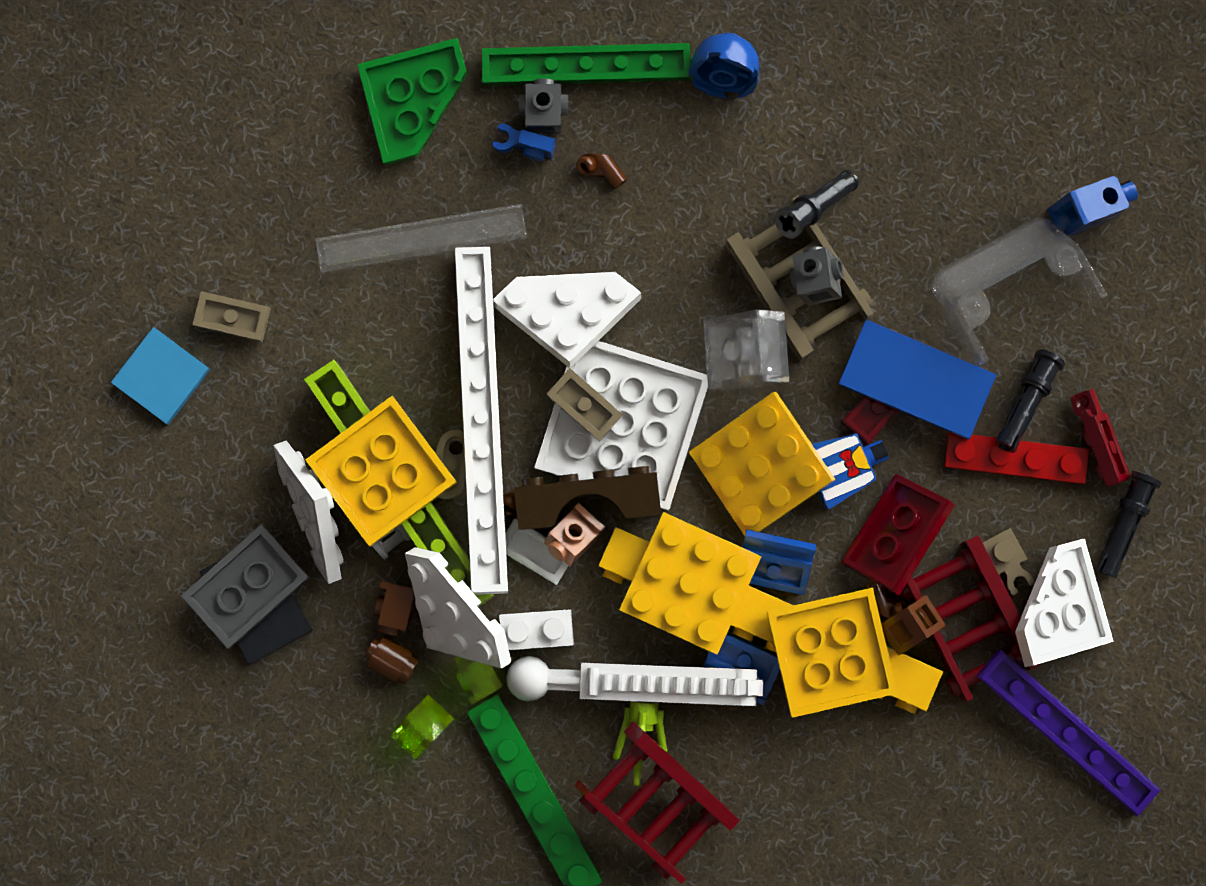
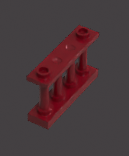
[901,535,1044,702]
[574,721,740,884]

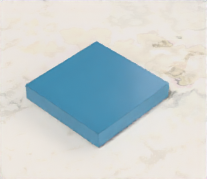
[111,327,211,425]

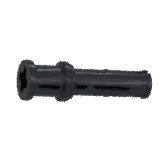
[775,170,859,238]
[994,349,1065,453]
[1095,471,1162,579]

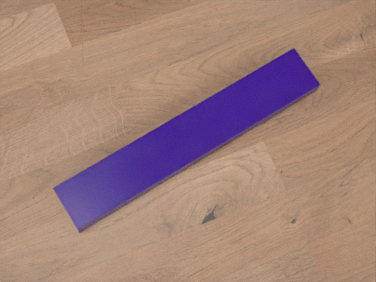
[976,649,1160,817]

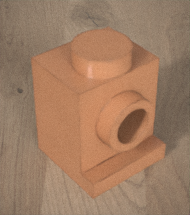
[544,503,605,567]

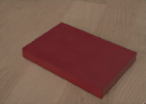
[840,474,955,596]

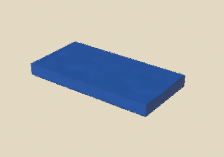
[838,319,997,440]

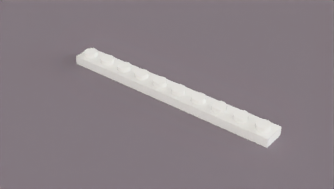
[455,247,508,595]

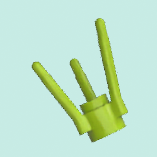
[613,701,668,786]

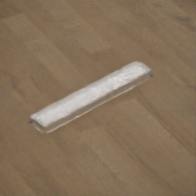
[315,204,528,274]

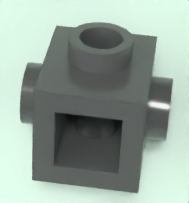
[519,79,568,133]
[790,246,844,306]

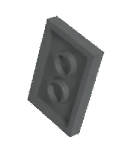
[181,524,310,649]

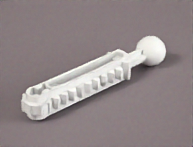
[506,656,763,706]

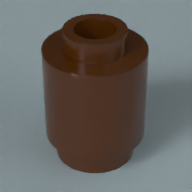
[364,636,419,685]

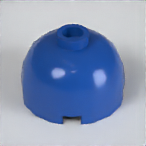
[689,33,759,99]

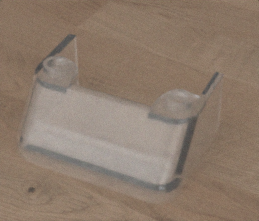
[930,217,1108,367]

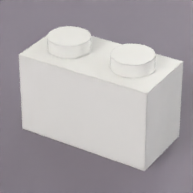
[499,610,574,650]

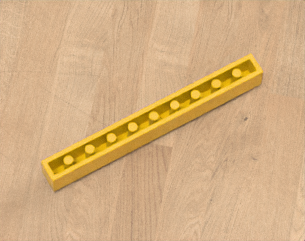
[598,527,943,714]

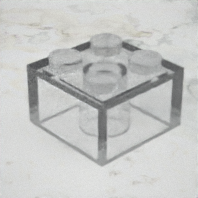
[703,310,790,391]

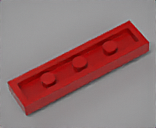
[943,432,1089,485]

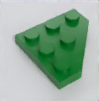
[357,38,467,166]

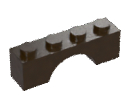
[514,466,661,530]

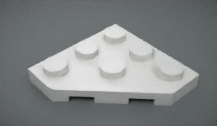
[493,272,641,368]
[273,440,343,584]
[1015,539,1113,667]
[405,547,511,669]

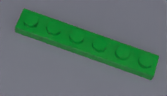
[482,43,691,86]
[467,694,603,886]

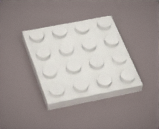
[534,341,711,511]

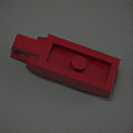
[1070,389,1131,487]

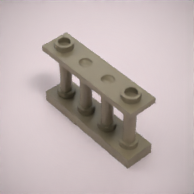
[725,195,874,362]

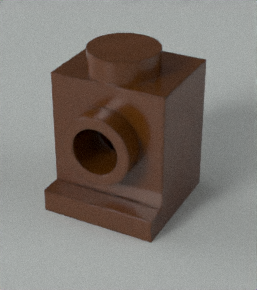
[374,581,416,636]
[881,595,946,656]

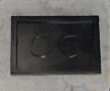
[199,559,313,665]

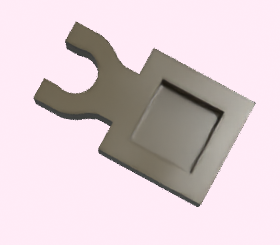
[983,528,1035,596]

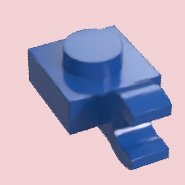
[492,124,556,161]

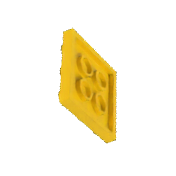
[689,392,836,536]
[305,396,457,547]
[619,512,762,655]
[767,588,898,718]

